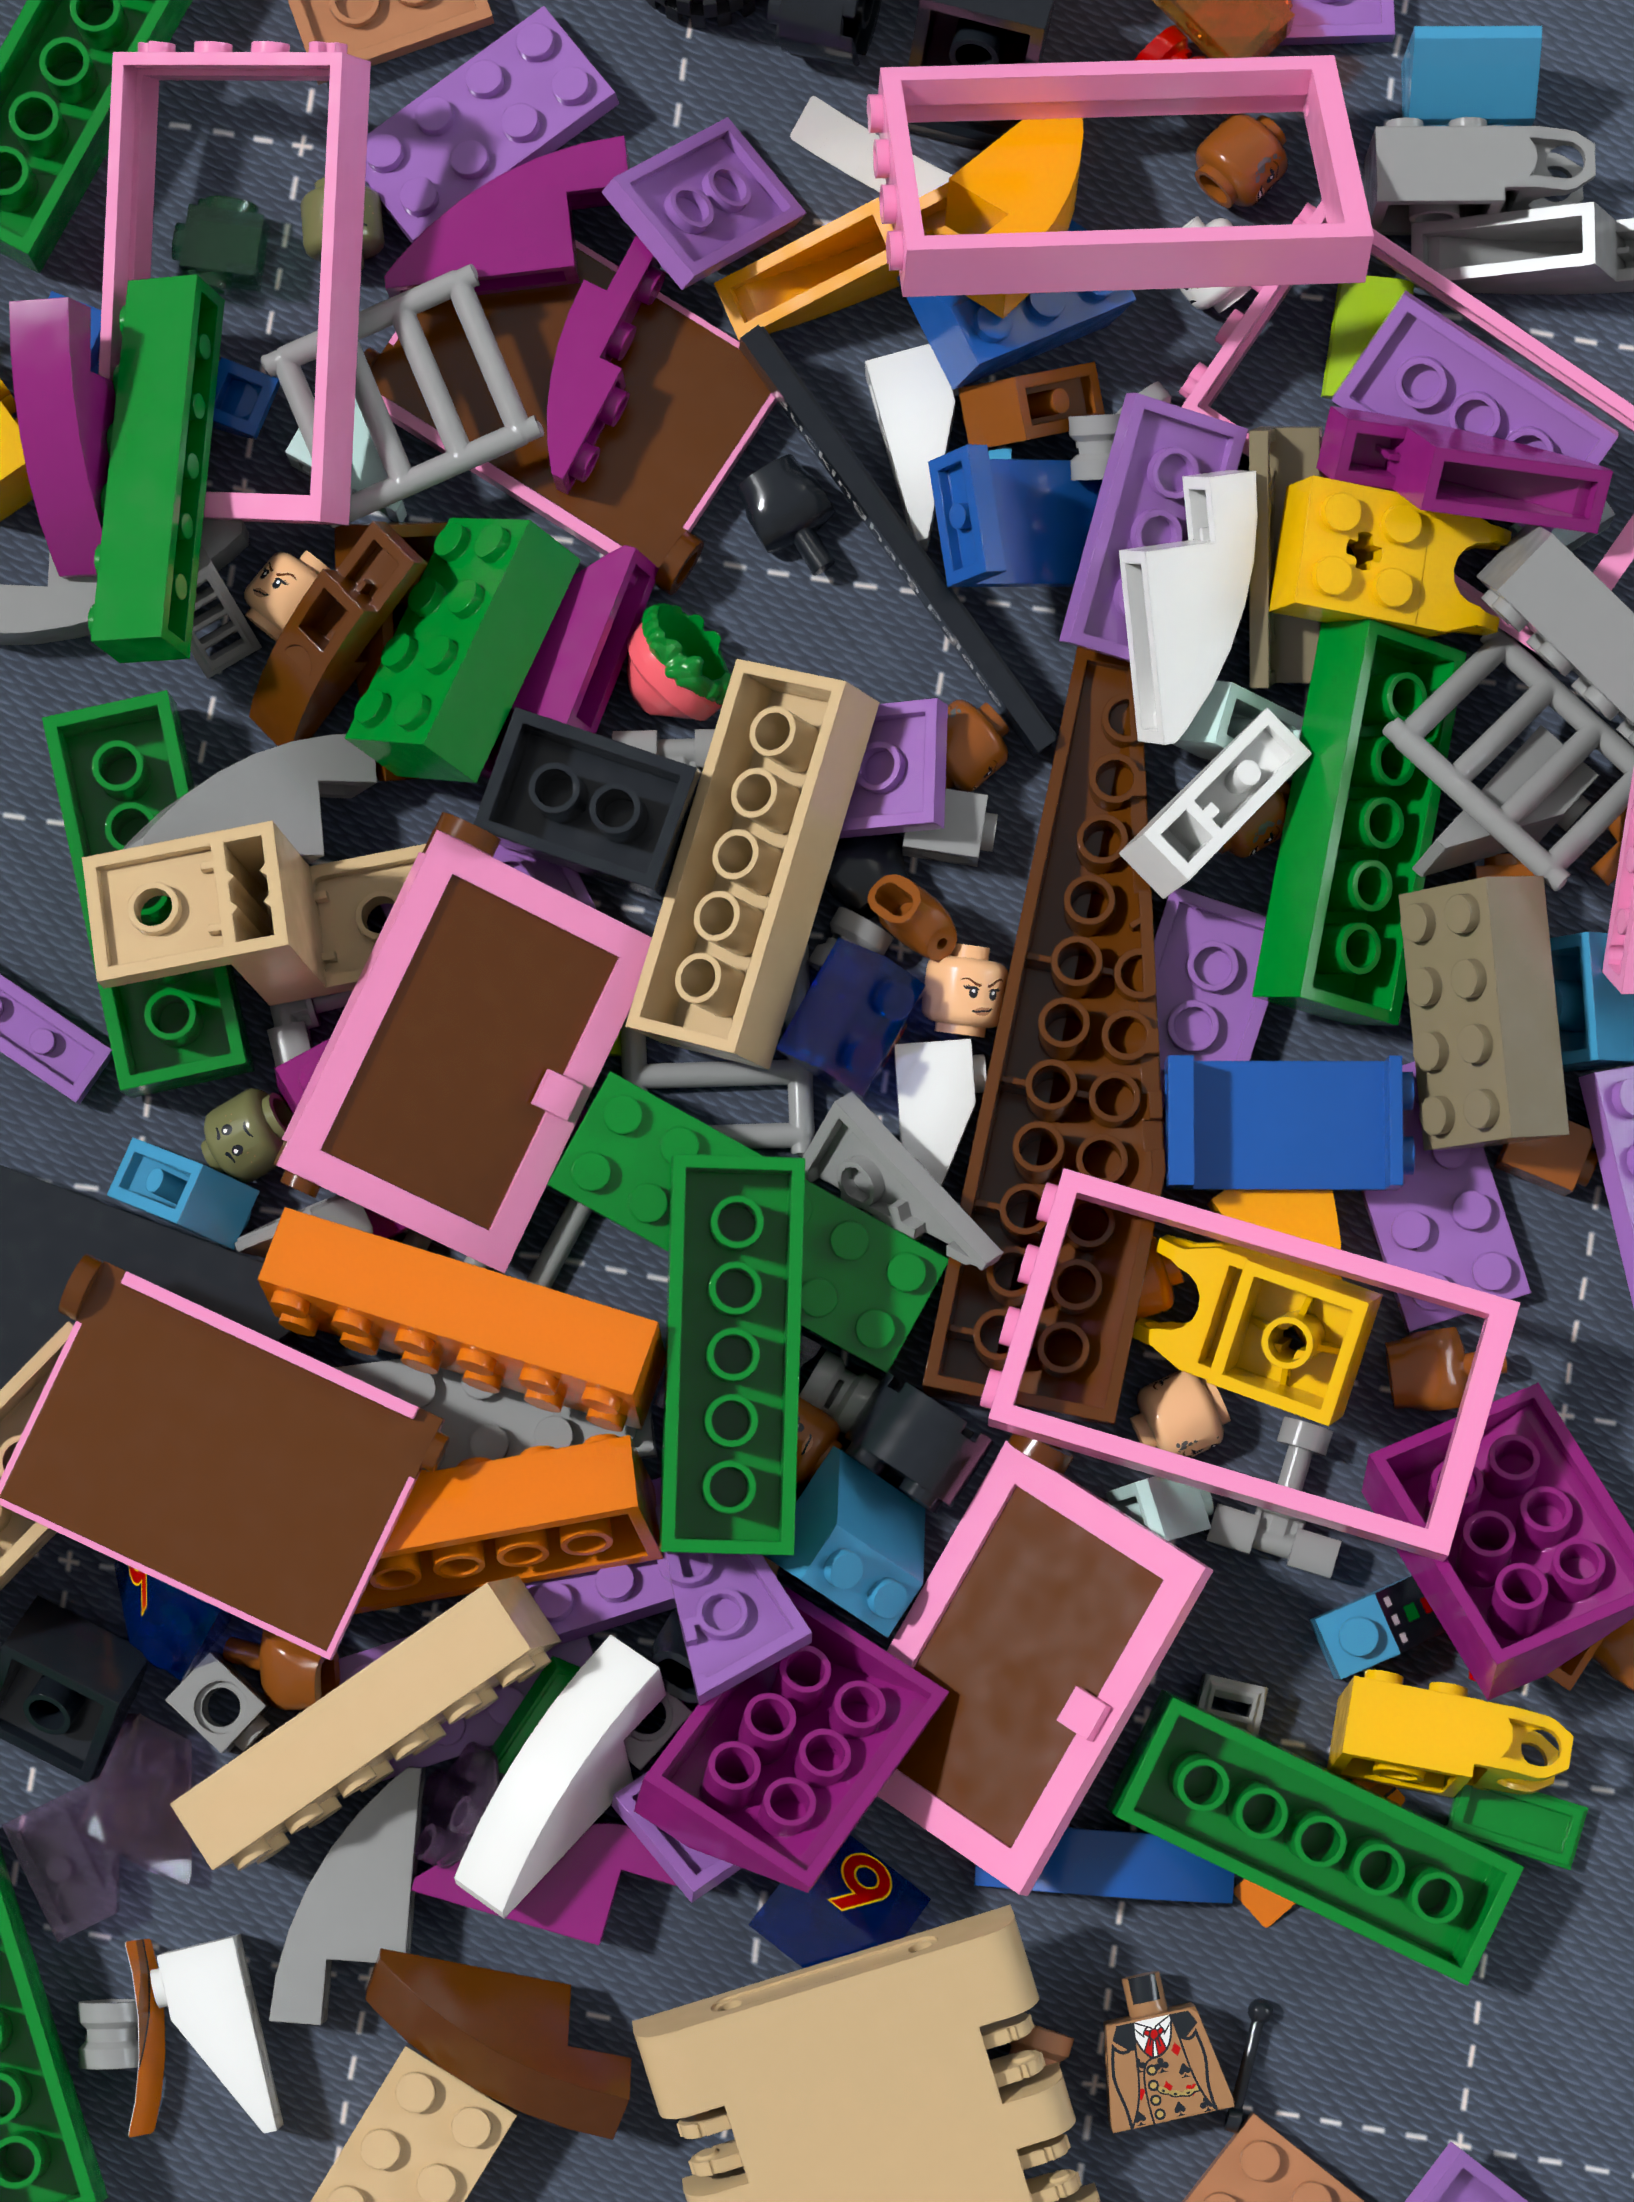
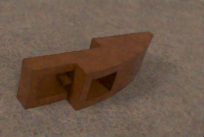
[249,521,427,746]

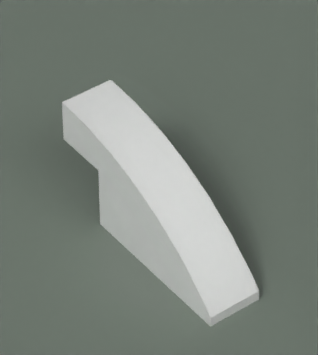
[1119,470,1258,745]
[454,1634,666,1919]

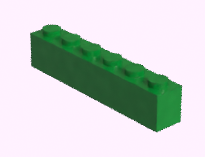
[88,274,225,663]

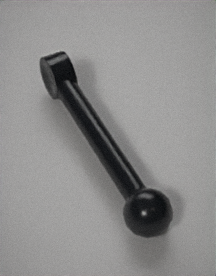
[1224,1998,1273,2134]

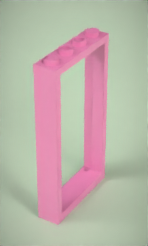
[99,41,371,525]
[867,55,1374,297]
[1179,201,1634,654]
[980,1168,1520,1562]

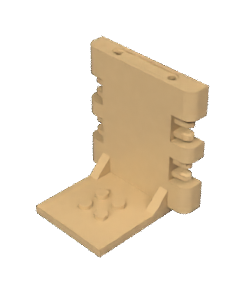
[632,1904,1101,2202]

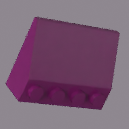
[1361,1383,1634,1701]
[634,1587,949,1893]

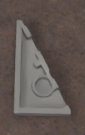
[802,1091,1004,1271]

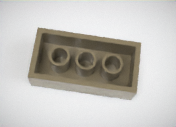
[1399,876,1570,1151]

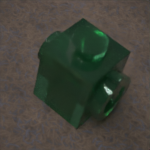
[172,196,270,295]

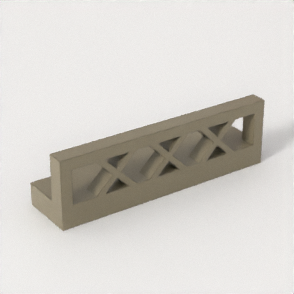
[1249,426,1323,688]

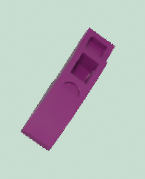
[547,236,666,495]

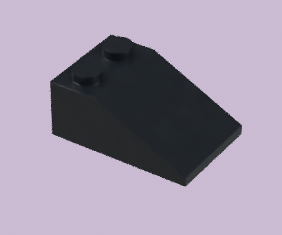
[908,0,1055,151]

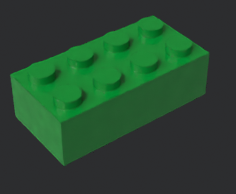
[345,518,581,783]

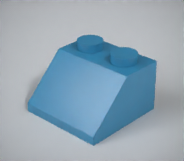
[1401,26,1542,126]
[1550,932,1634,1072]
[763,1446,925,1638]

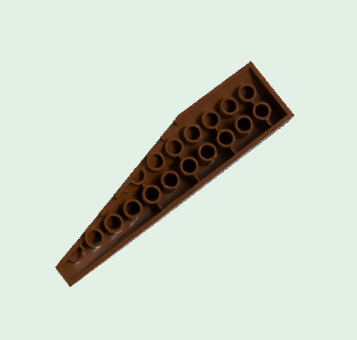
[922,647,1166,1425]

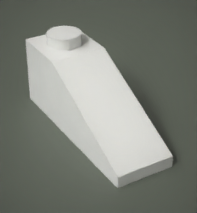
[865,344,963,552]
[1118,708,1312,899]
[894,1039,986,1240]
[150,1934,284,2134]

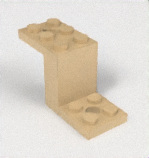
[82,820,426,1006]

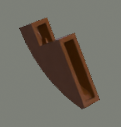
[365,1948,632,2140]

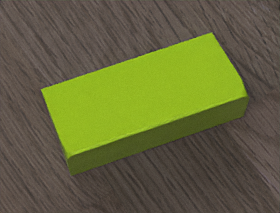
[1321,275,1414,399]

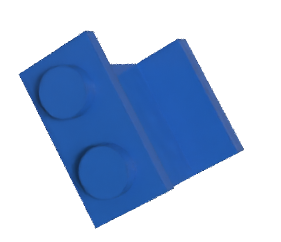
[928,444,1102,587]
[1164,1055,1415,1191]

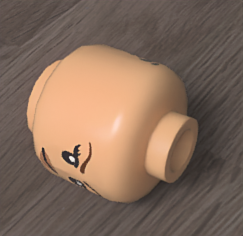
[244,551,331,642]
[921,944,1009,1038]
[1130,1370,1231,1458]

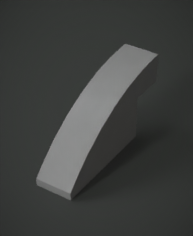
[1411,202,1634,295]
[0,518,249,645]
[122,734,377,865]
[269,1766,426,2025]

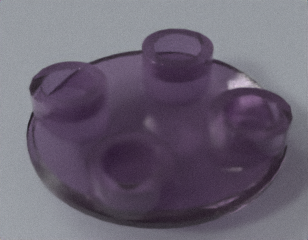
[415,1741,499,1869]

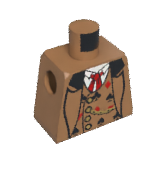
[1103,1971,1234,2133]

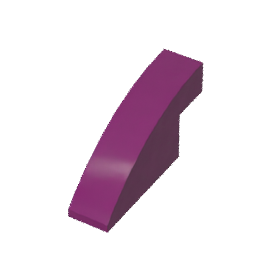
[384,135,630,298]
[9,297,116,578]
[1316,406,1613,534]
[480,545,659,779]
[411,1821,677,1946]

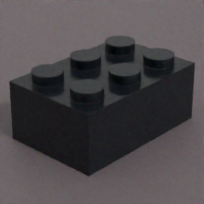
[474,707,701,900]

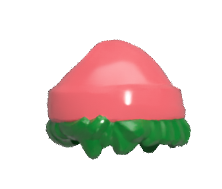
[627,603,732,721]

